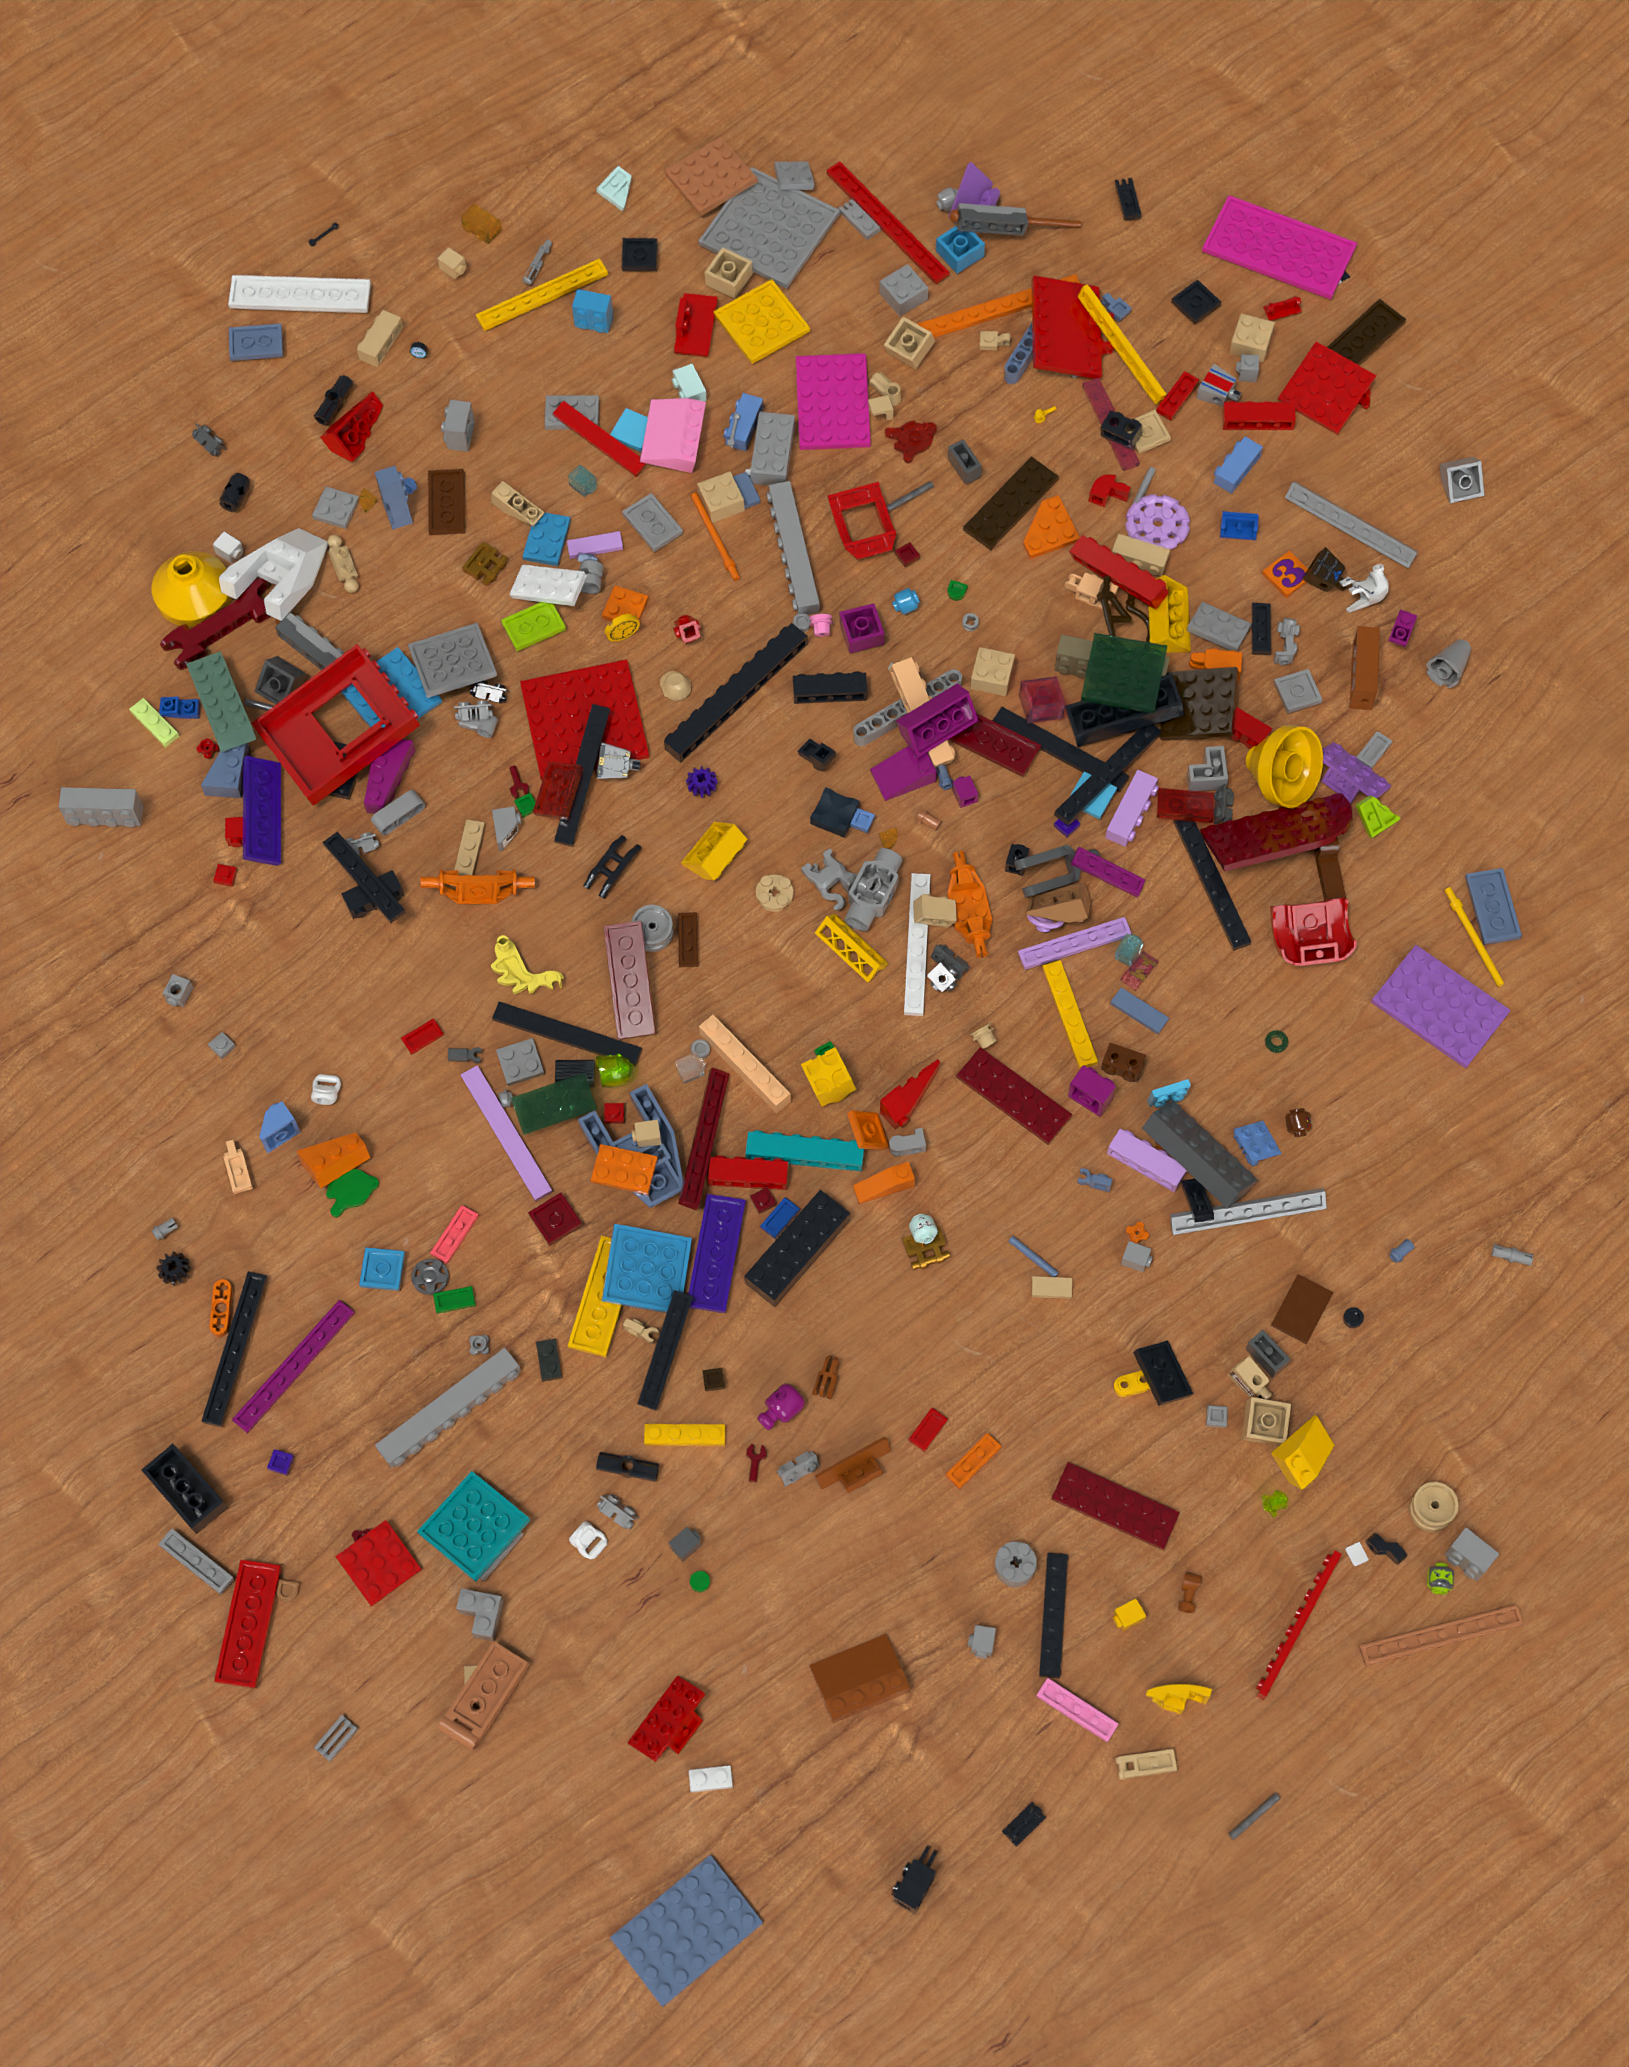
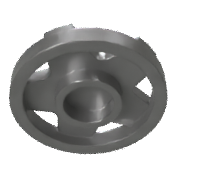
[411,1259,449,1295]

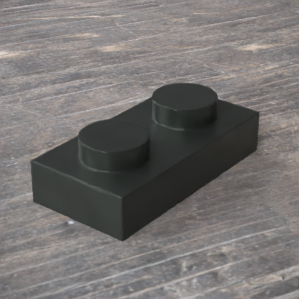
[536,1338,562,1382]

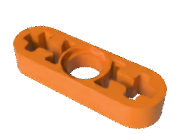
[209,1279,233,1337]

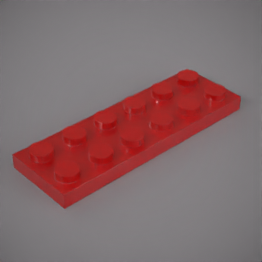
[214,1560,282,1689]

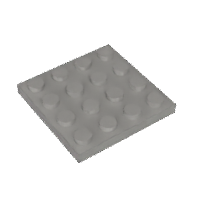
[408,623,497,698]

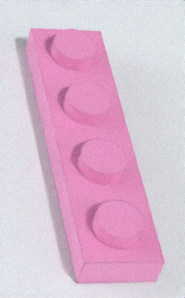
[1036,1678,1118,1742]

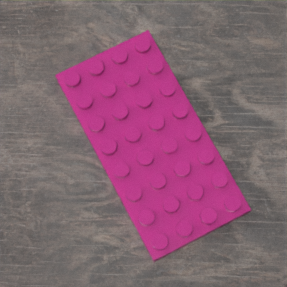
[1202,195,1357,300]

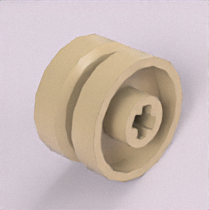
[1409,1482,1459,1532]

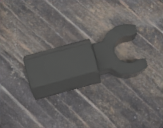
[448,1047,482,1064]

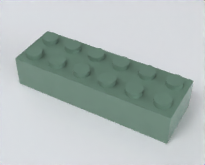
[186,651,256,753]

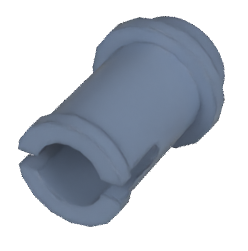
[935,765,953,790]
[1389,1239,1415,1263]

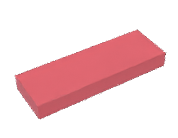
[430,1205,479,1264]

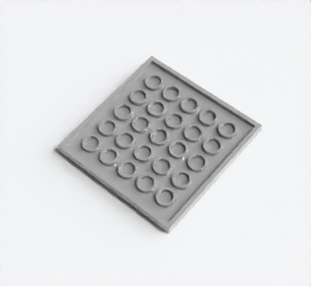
[698,167,840,289]

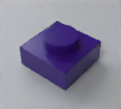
[1054,819,1080,838]
[267,1449,294,1476]

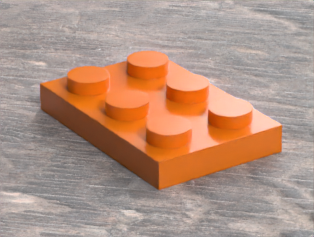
[591,1144,658,1195]

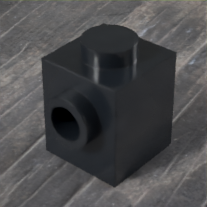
[1005,844,1029,876]

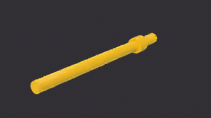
[1444,887,1505,987]

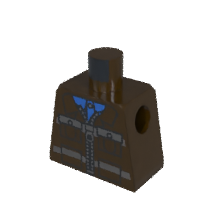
[1302,547,1346,592]

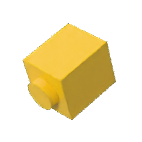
[1112,1598,1146,1632]

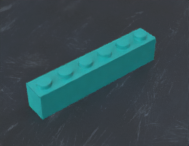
[745,1130,864,1172]

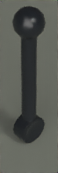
[309,223,339,247]

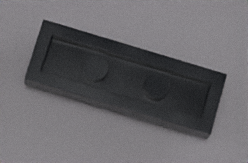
[1251,603,1271,655]
[1181,1178,1214,1223]

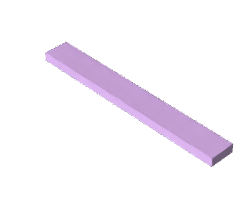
[461,1066,552,1202]

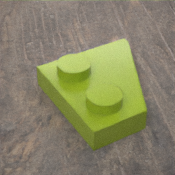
[1355,796,1400,838]

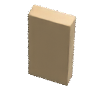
[1032,1276,1072,1299]

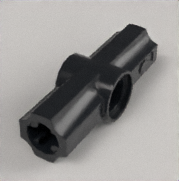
[314,375,354,426]
[596,1452,659,1482]

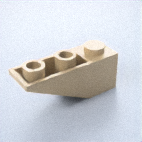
[491,481,545,526]

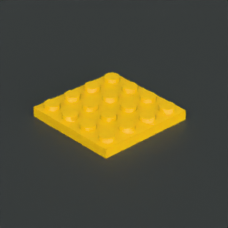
[714,279,810,364]

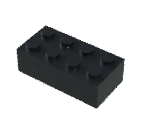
[141,1443,228,1534]

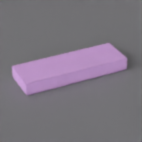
[567,531,623,559]

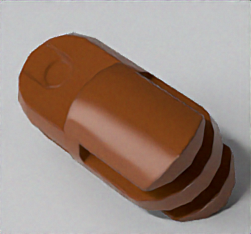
[812,1355,839,1399]

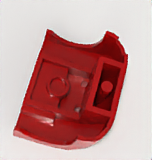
[1270,897,1357,966]

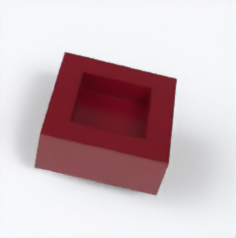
[895,542,920,567]
[750,1187,776,1214]

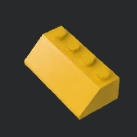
[1148,575,1191,653]

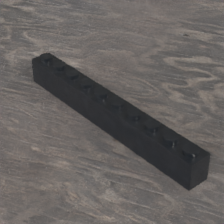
[664,623,808,763]

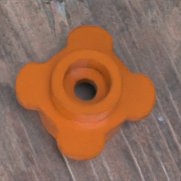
[1126,1222,1149,1244]

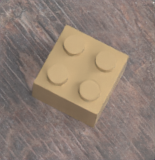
[705,247,753,299]
[1229,313,1275,362]
[884,317,935,370]
[697,472,744,523]
[970,647,1015,696]
[1241,1397,1291,1446]

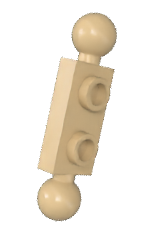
[328,534,359,593]

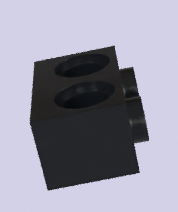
[1100,410,1142,450]

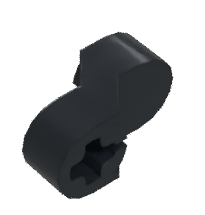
[1365,1533,1407,1565]

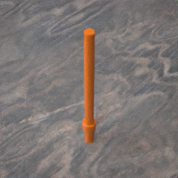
[691,492,740,581]

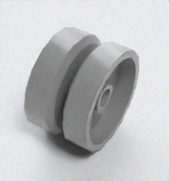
[631,904,674,952]

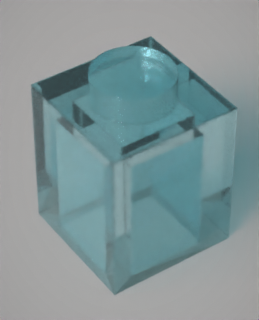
[568,465,597,498]
[1114,933,1143,967]

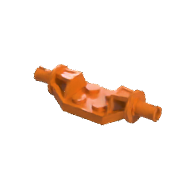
[947,851,992,958]
[420,869,535,904]

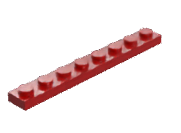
[1256,1550,1342,1700]

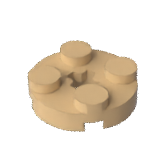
[756,874,793,912]

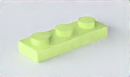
[129,698,179,748]

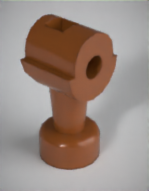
[1178,1573,1201,1613]

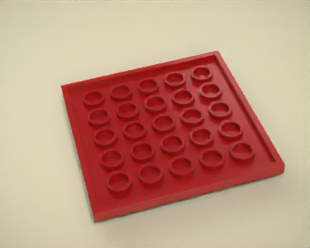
[520,659,650,780]

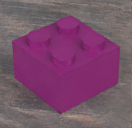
[839,603,885,654]
[1068,1065,1116,1117]

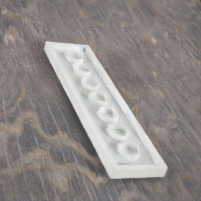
[228,275,371,313]

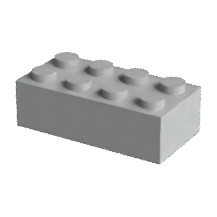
[750,412,795,486]
[58,787,143,827]

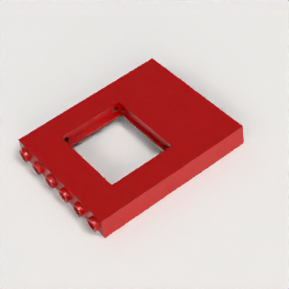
[251,644,420,806]

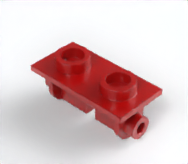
[1263,296,1302,321]

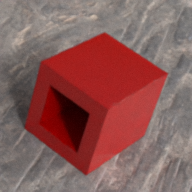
[225,817,243,847]

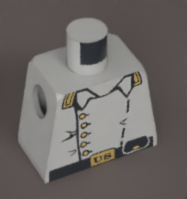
[596,742,640,779]

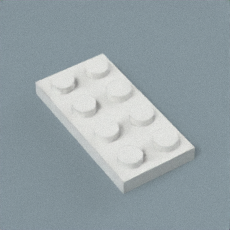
[509,565,587,606]

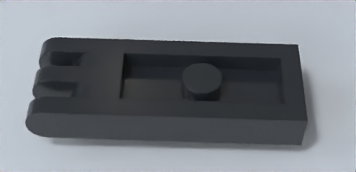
[1114,178,1141,221]

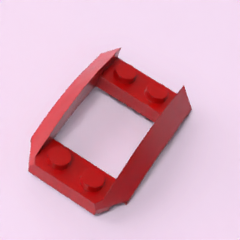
[827,481,897,560]

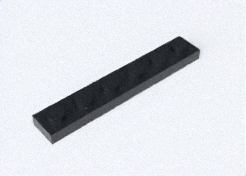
[323,831,406,924]
[637,1290,693,1411]
[1039,1553,1068,1679]

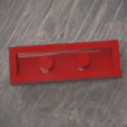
[1156,371,1200,421]

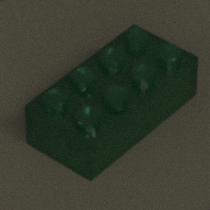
[511,1073,599,1135]

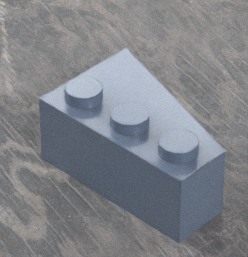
[374,466,413,530]
[201,743,250,798]

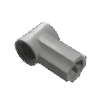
[458,712,498,738]

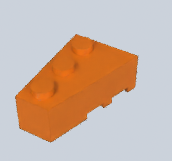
[296,1132,370,1188]

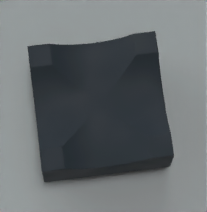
[810,787,859,838]

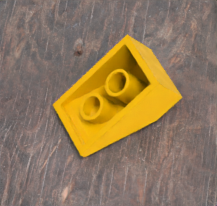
[1271,1415,1335,1490]

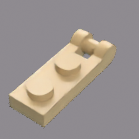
[1115,1749,1177,1780]

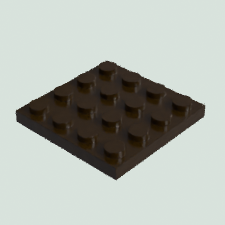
[1159,667,1238,741]

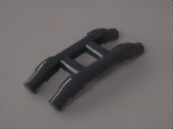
[583,835,642,899]

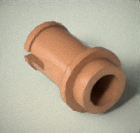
[917,810,942,831]

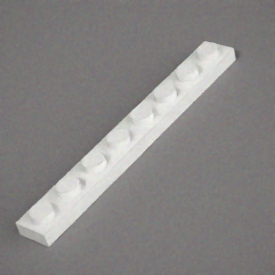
[904,873,930,1016]

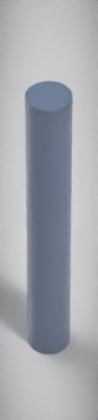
[1008,1236,1059,1277]

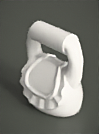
[311,1074,341,1105]
[569,1521,607,1559]

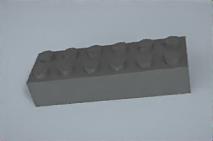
[1142,1100,1258,1208]

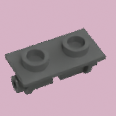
[192,423,227,456]
[1213,784,1234,825]
[931,944,970,980]

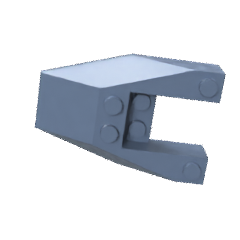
[578,1084,683,1208]

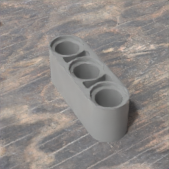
[371,790,426,835]

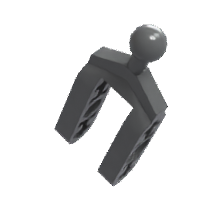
[1014,845,1100,897]

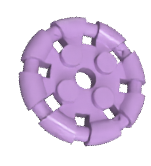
[1125,494,1190,550]

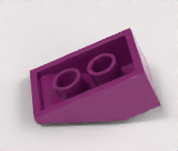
[870,746,937,801]

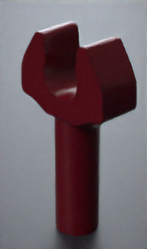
[509,766,529,799]
[746,1444,767,1483]

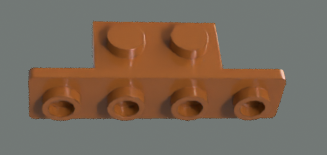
[815,1437,891,1493]

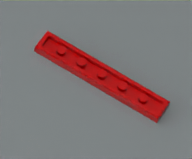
[552,400,647,477]

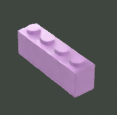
[1105,770,1159,847]
[1107,1129,1187,1193]

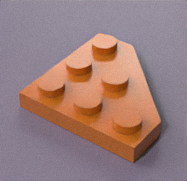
[1023,495,1080,559]

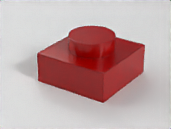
[213,864,237,887]
[604,1103,624,1124]

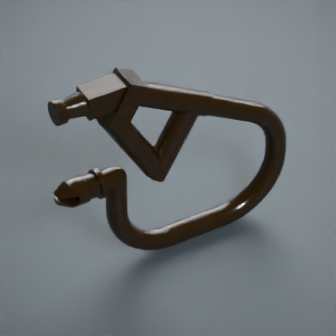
[1096,576,1150,653]

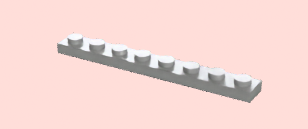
[1285,481,1419,568]
[1170,1188,1327,1235]

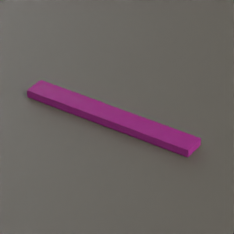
[232,1300,355,1434]

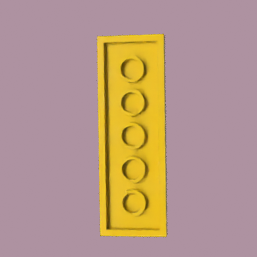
[567,1236,622,1358]

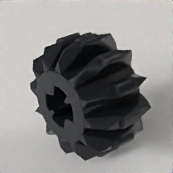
[156,1251,191,1286]

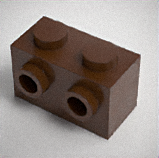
[1101,1043,1146,1082]

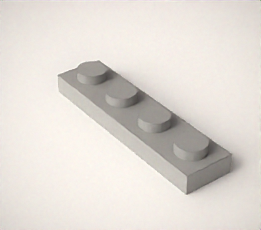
[158,1529,234,1595]

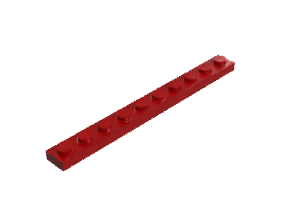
[827,161,949,284]

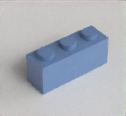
[723,393,763,451]
[1214,436,1263,494]

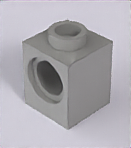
[162,974,193,1007]

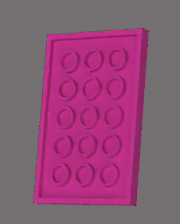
[796,353,870,450]

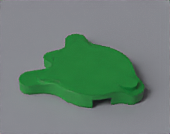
[326,1169,379,1218]

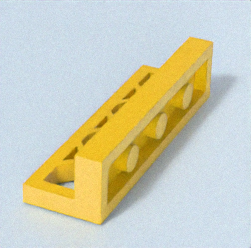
[815,914,889,982]

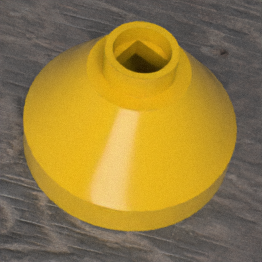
[151,551,232,627]
[1246,724,1323,808]

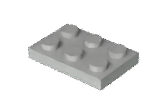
[545,395,599,430]
[622,493,683,552]
[1186,602,1252,651]

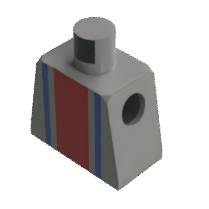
[1196,364,1242,406]

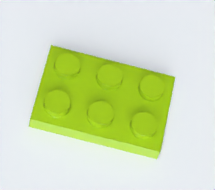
[501,602,566,652]

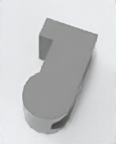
[889,1128,926,1156]

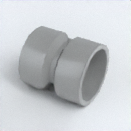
[580,560,604,594]

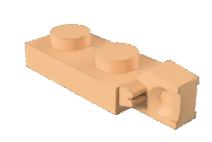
[224,1140,253,1194]

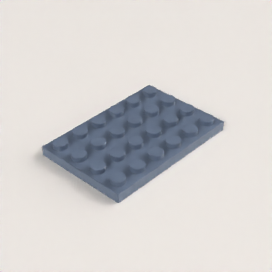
[610,1855,763,2007]

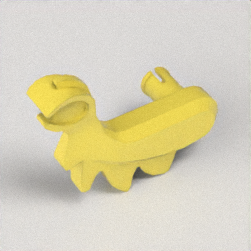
[491,935,564,995]

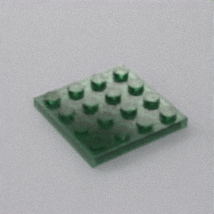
[1081,633,1168,713]

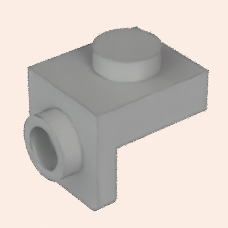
[1274,635,1297,665]

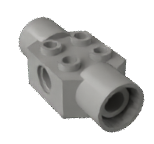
[844,848,903,932]

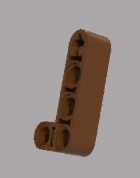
[1314,837,1346,901]

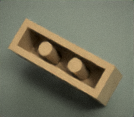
[357,310,403,367]
[1112,534,1170,576]

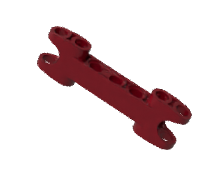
[160,578,272,670]

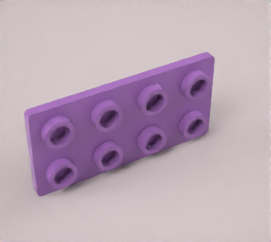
[949,162,1000,233]
[1322,742,1391,803]

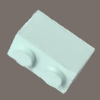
[671,364,707,401]

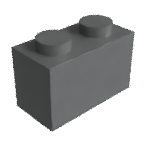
[947,439,981,485]
[1245,1330,1290,1378]

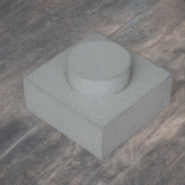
[208,1032,236,1059]

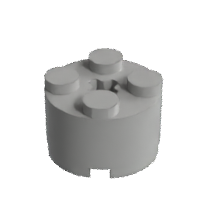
[994,1542,1037,1588]

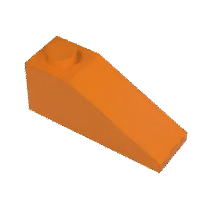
[853,1161,915,1204]

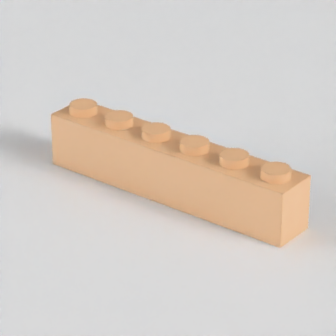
[889,657,955,769]
[699,1015,791,1114]

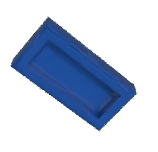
[760,1197,800,1240]

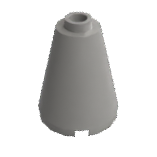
[1426,639,1471,688]

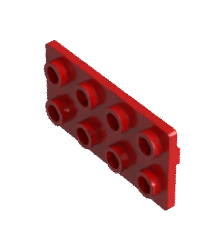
[674,293,718,357]
[628,1676,705,1762]

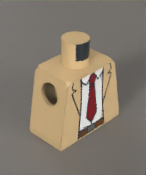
[1226,1356,1272,1400]

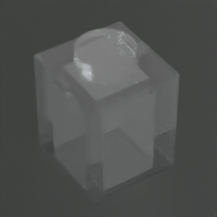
[675,1052,706,1084]

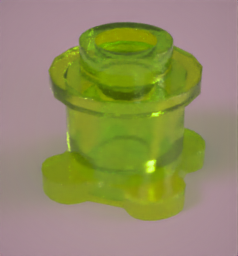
[1261,1490,1288,1518]

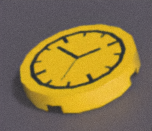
[604,614,640,642]

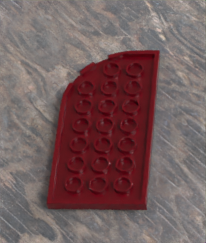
[1200,793,1353,872]

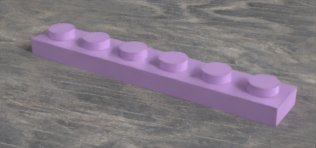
[1018,917,1131,970]

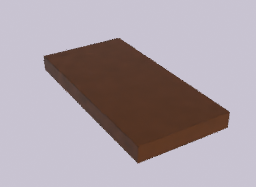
[428,469,465,535]

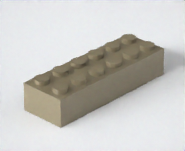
[1054,634,1170,687]

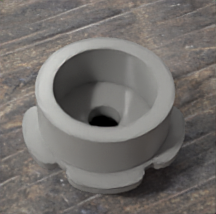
[498,1089,513,1108]

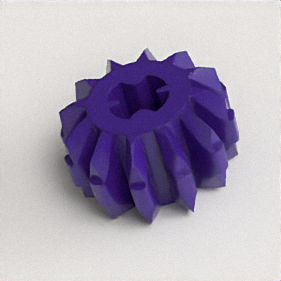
[686,765,718,798]

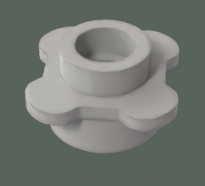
[469,1335,489,1355]

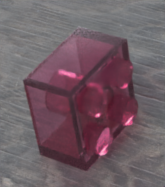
[1019,676,1066,723]

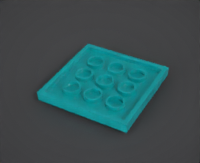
[417,1471,531,1582]

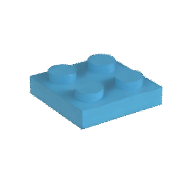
[359,1247,405,1291]

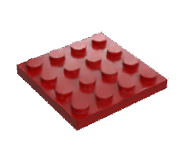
[1277,341,1376,435]

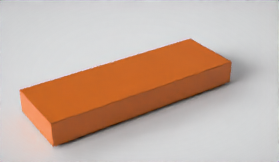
[945,1432,1002,1490]

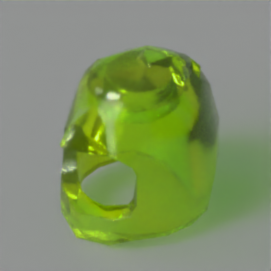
[595,1053,634,1088]

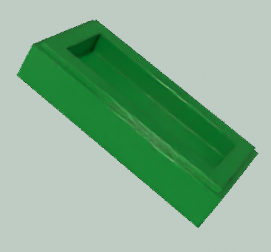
[433,1286,476,1314]

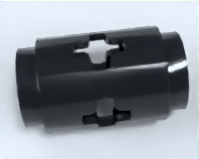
[219,473,250,512]

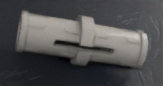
[1491,1244,1534,1266]

